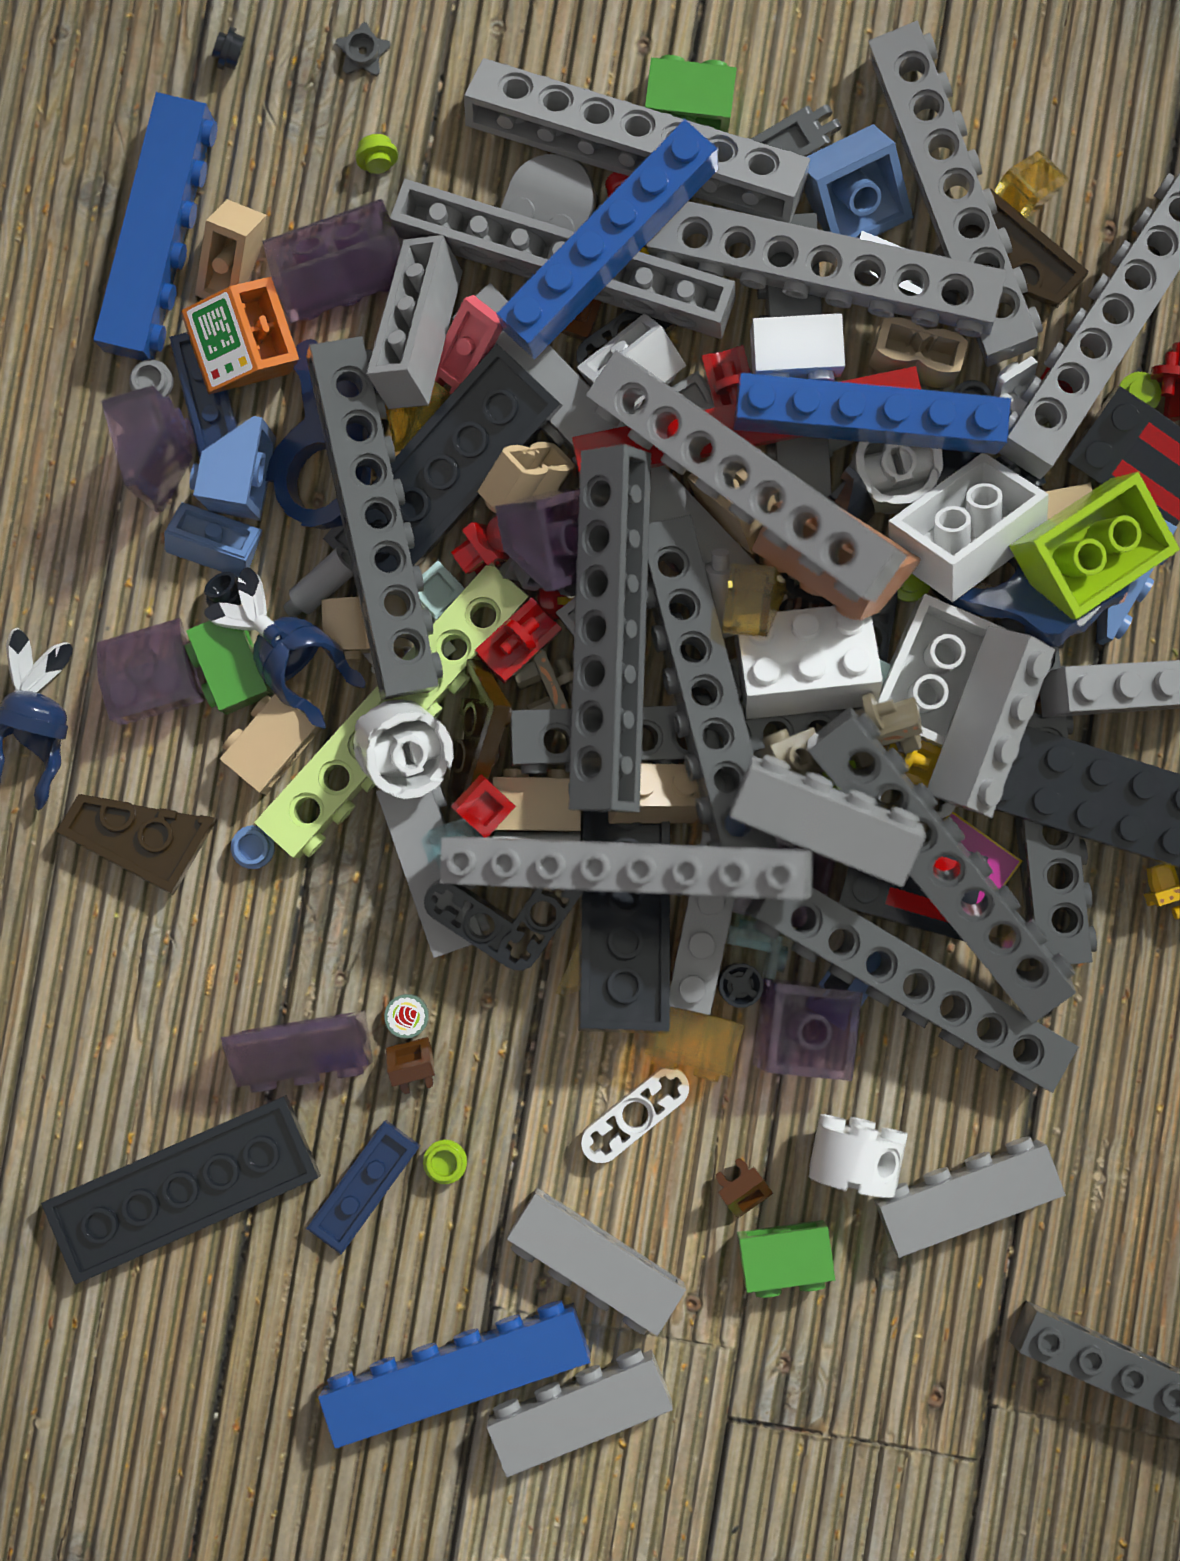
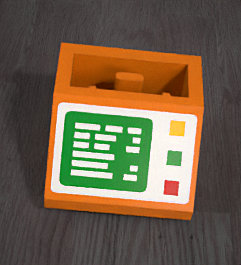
[181,277,299,395]

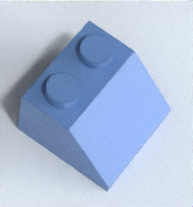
[804,124,913,238]
[190,416,276,521]

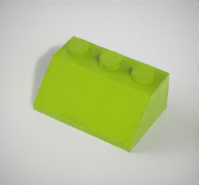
[1009,472,1180,620]

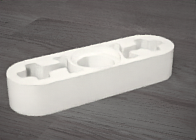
[581,1066,689,1163]

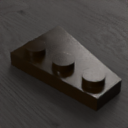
[932,189,1089,308]
[448,659,512,817]
[56,794,217,895]

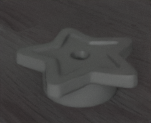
[336,22,391,76]

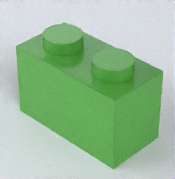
[645,55,737,133]
[185,620,274,715]
[737,1220,836,1298]

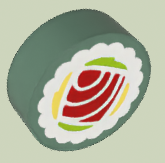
[384,994,429,1038]

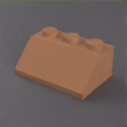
[752,501,921,621]

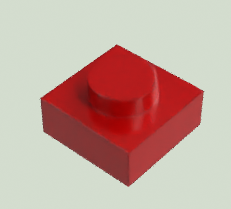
[451,774,516,837]

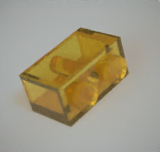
[644,1007,744,1082]

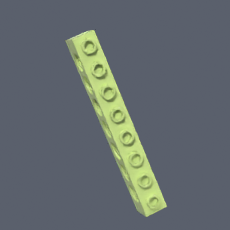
[254,565,529,859]

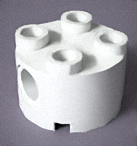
[850,442,943,514]
[353,699,453,799]
[809,1114,908,1197]

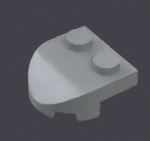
[501,154,597,232]

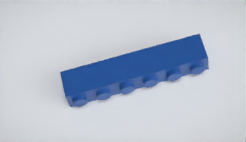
[93,92,217,361]
[496,119,719,360]
[733,373,1011,454]
[318,1300,590,1449]

